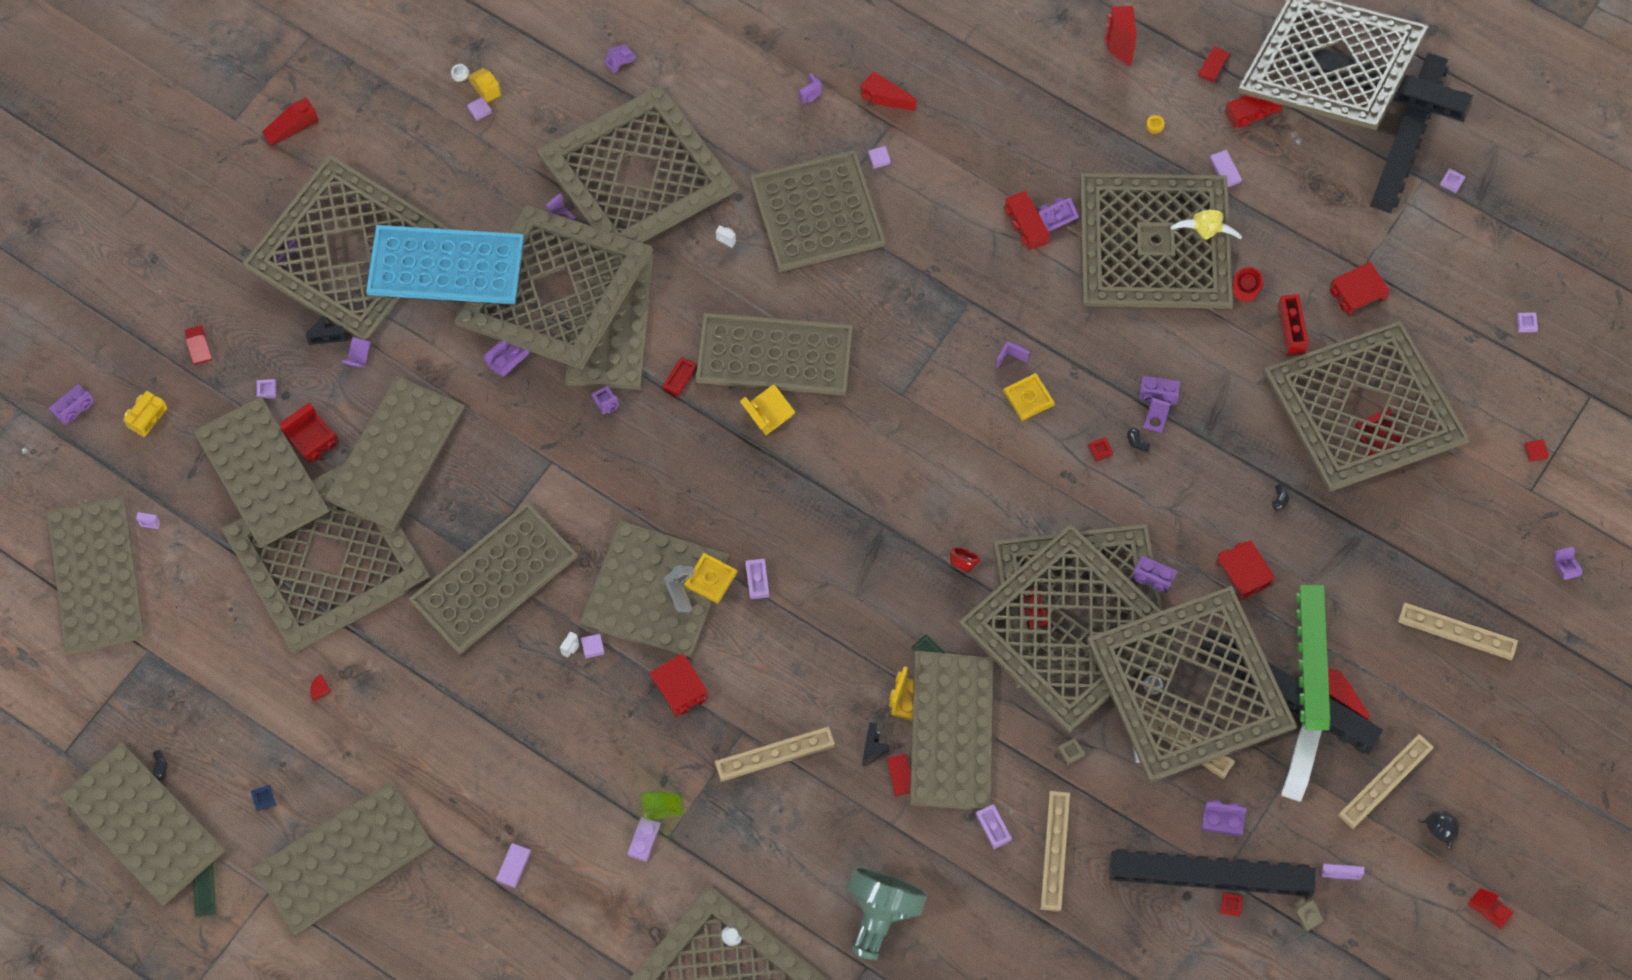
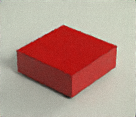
[1088,437,1113,462]
[1524,439,1549,462]
[1220,892,1243,917]

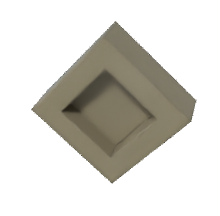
[1057,738,1085,766]

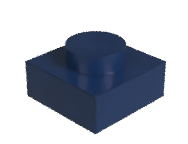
[251,785,276,811]

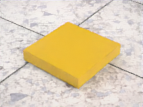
[1003,373,1055,421]
[684,553,738,604]

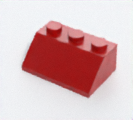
[1104,6,1137,66]

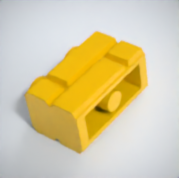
[123,391,167,437]

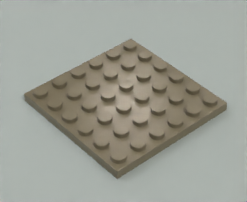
[750,150,886,272]
[580,521,729,660]

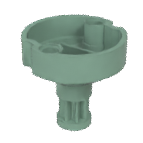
[846,867,928,961]

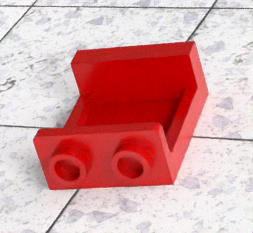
[1330,261,1390,317]
[279,402,339,464]
[1354,408,1406,456]
[1216,540,1275,601]
[649,653,708,717]

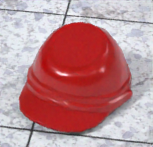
[1233,267,1264,302]
[950,547,980,573]

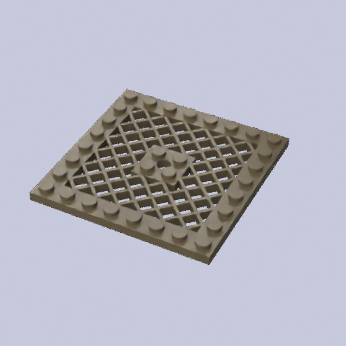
[1080,173,1233,309]

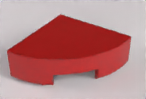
[310,674,331,701]

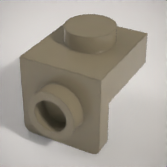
[1289,897,1324,932]

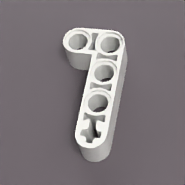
[1281,722,1322,802]

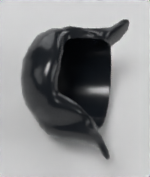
[1418,810,1460,851]

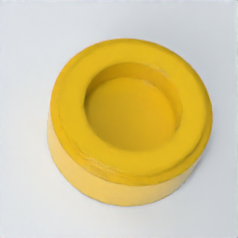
[1146,115,1165,134]

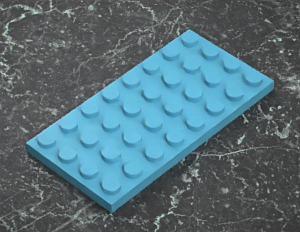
[366,225,524,304]

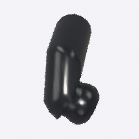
[1127,428,1150,452]
[1272,483,1289,511]
[152,750,168,781]

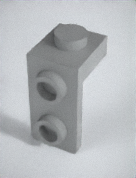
[664,565,694,612]

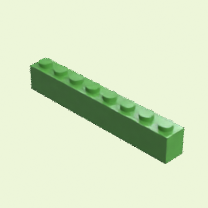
[1296,585,1330,730]

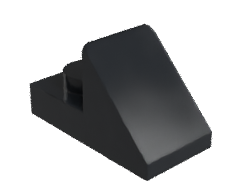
[306,315,346,345]
[862,722,890,766]

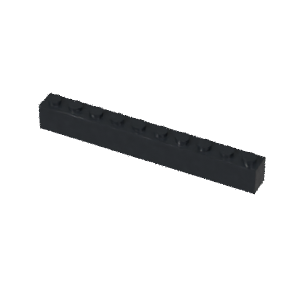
[1293,44,1473,122]
[1370,52,1449,214]
[1197,629,1384,755]
[1109,849,1316,897]

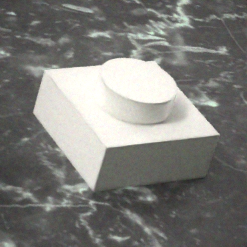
[716,225,736,248]
[560,631,579,658]

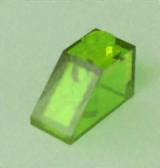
[641,791,684,819]

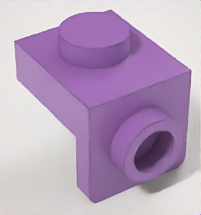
[604,45,636,73]
[799,73,822,105]
[591,386,619,415]
[1554,547,1582,580]

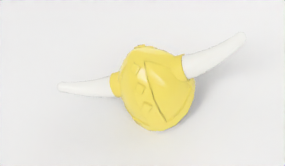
[1170,210,1242,240]

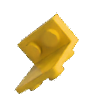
[740,385,795,435]
[889,666,913,721]

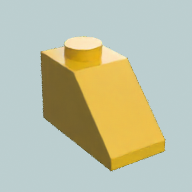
[467,68,501,103]

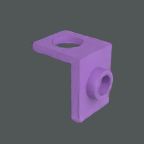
[546,193,576,221]
[342,337,371,367]
[996,341,1030,368]
[1144,398,1171,433]

